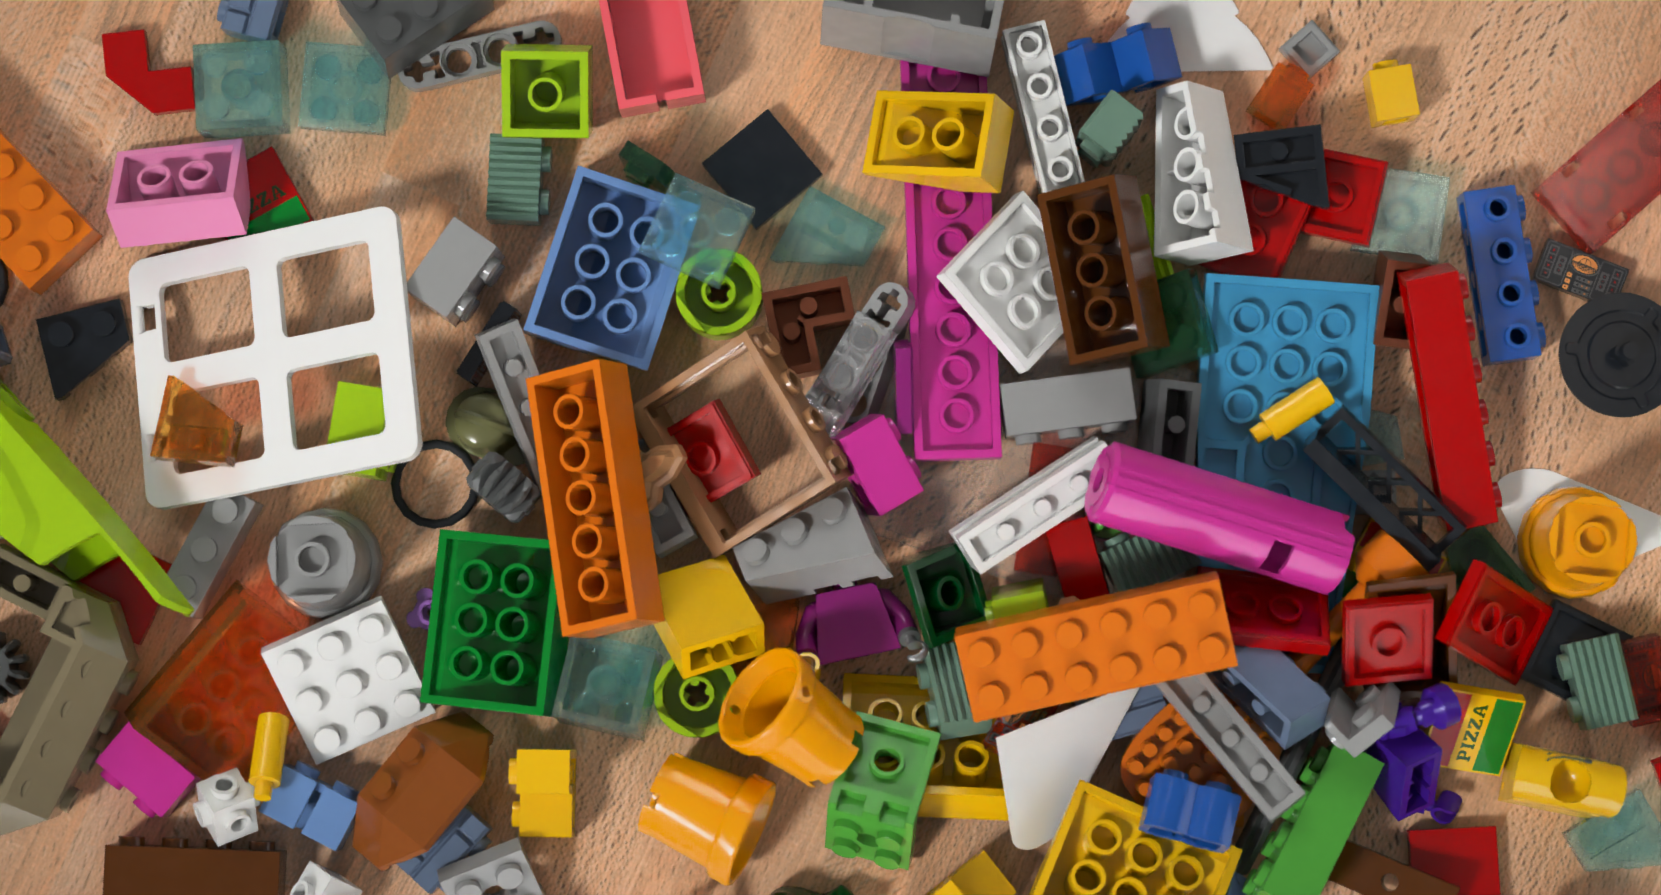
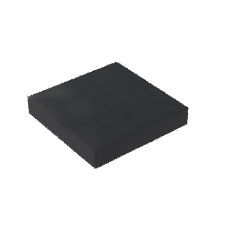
[702,109,823,230]
[1520,598,1634,701]

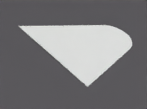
[996,687,1140,850]

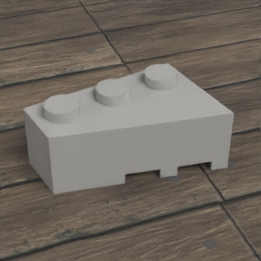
[733,487,893,604]

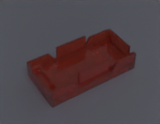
[1531,79,1661,254]

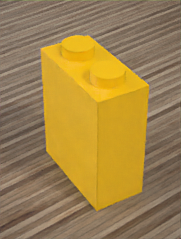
[653,554,765,679]

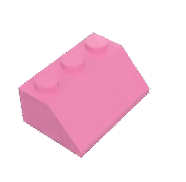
[106,138,251,248]

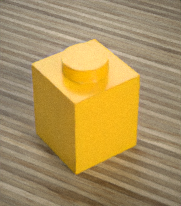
[1362,59,1420,128]

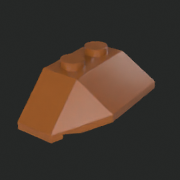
[352,711,494,871]

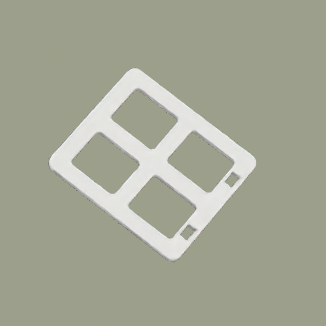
[128,206,423,510]

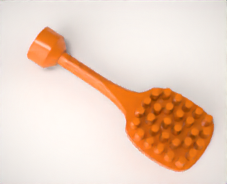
[1119,529,1429,821]

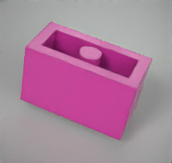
[830,414,924,516]
[95,721,203,818]

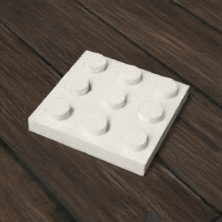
[936,190,1064,374]
[261,595,436,765]

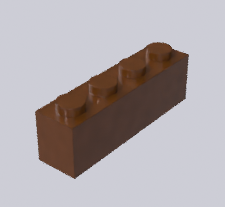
[103,836,287,895]

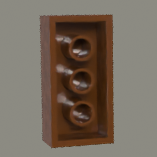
[1037,174,1170,365]

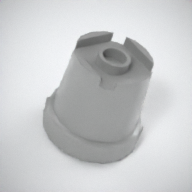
[267,507,383,620]

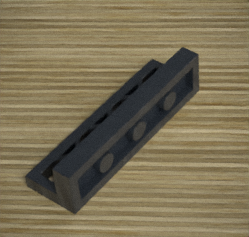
[1303,405,1467,572]

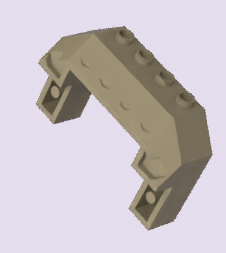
[0,544,139,836]

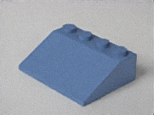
[523,165,702,371]

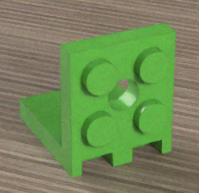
[825,711,941,870]

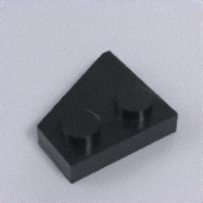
[1234,124,1330,210]
[36,298,133,401]

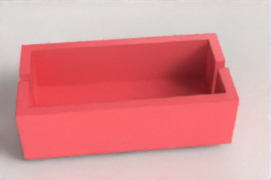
[599,0,706,118]

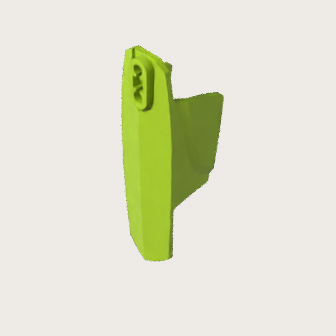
[0,379,194,617]

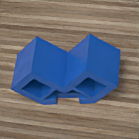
[1054,23,1182,106]

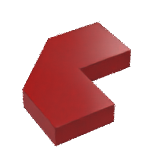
[102,29,198,116]

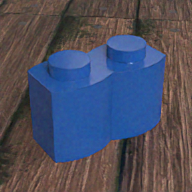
[1138,769,1242,853]

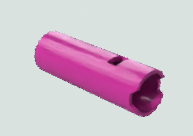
[1085,441,1355,595]

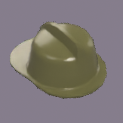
[445,387,525,466]

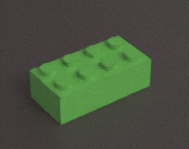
[1241,743,1384,895]

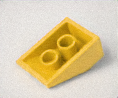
[862,90,1014,193]

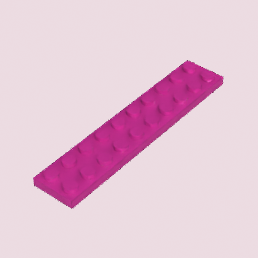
[900,60,1002,462]

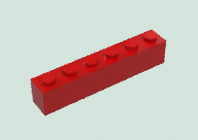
[1397,262,1502,532]

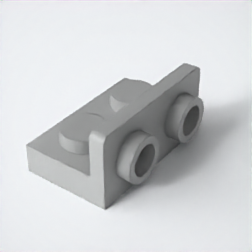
[1324,682,1401,758]

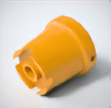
[1517,486,1638,599]
[718,647,864,787]
[638,752,776,886]

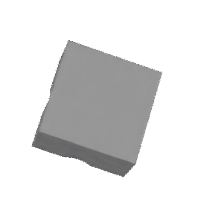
[820,0,1004,77]

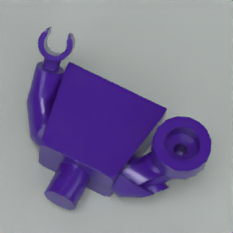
[1363,683,1462,824]

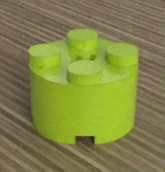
[675,249,763,341]
[653,658,738,738]

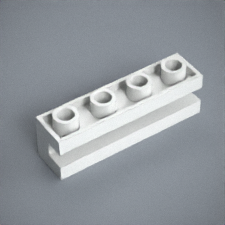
[1001,20,1085,194]
[948,436,1107,574]

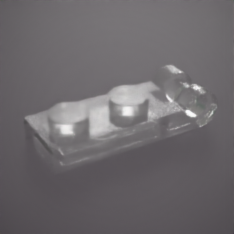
[805,310,898,437]

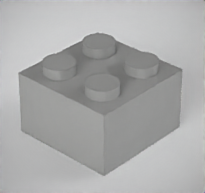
[407,217,505,327]

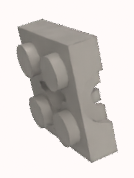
[437,837,546,895]

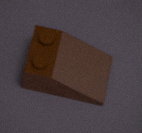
[1362,571,1458,700]

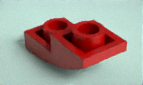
[1046,516,1110,600]

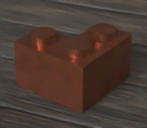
[1373,250,1466,349]
[762,276,856,379]

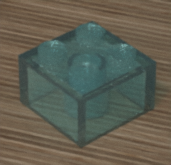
[193,40,291,138]
[551,637,664,741]

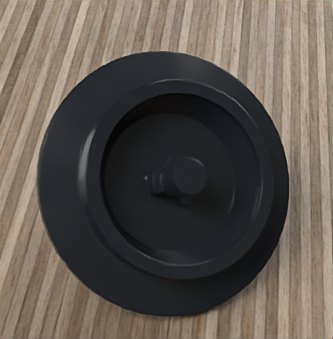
[1558,292,1661,418]

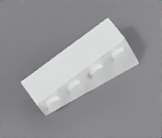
[1154,81,1254,266]

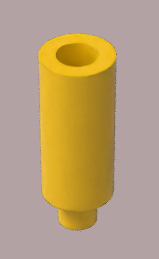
[1249,377,1335,444]
[249,712,290,801]

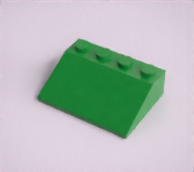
[420,529,569,718]

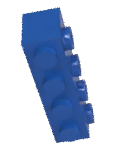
[1456,185,1546,367]

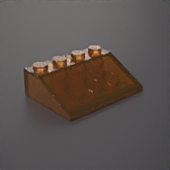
[124,579,300,782]

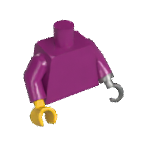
[795,580,929,680]

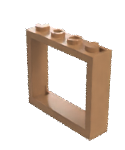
[633,325,852,559]

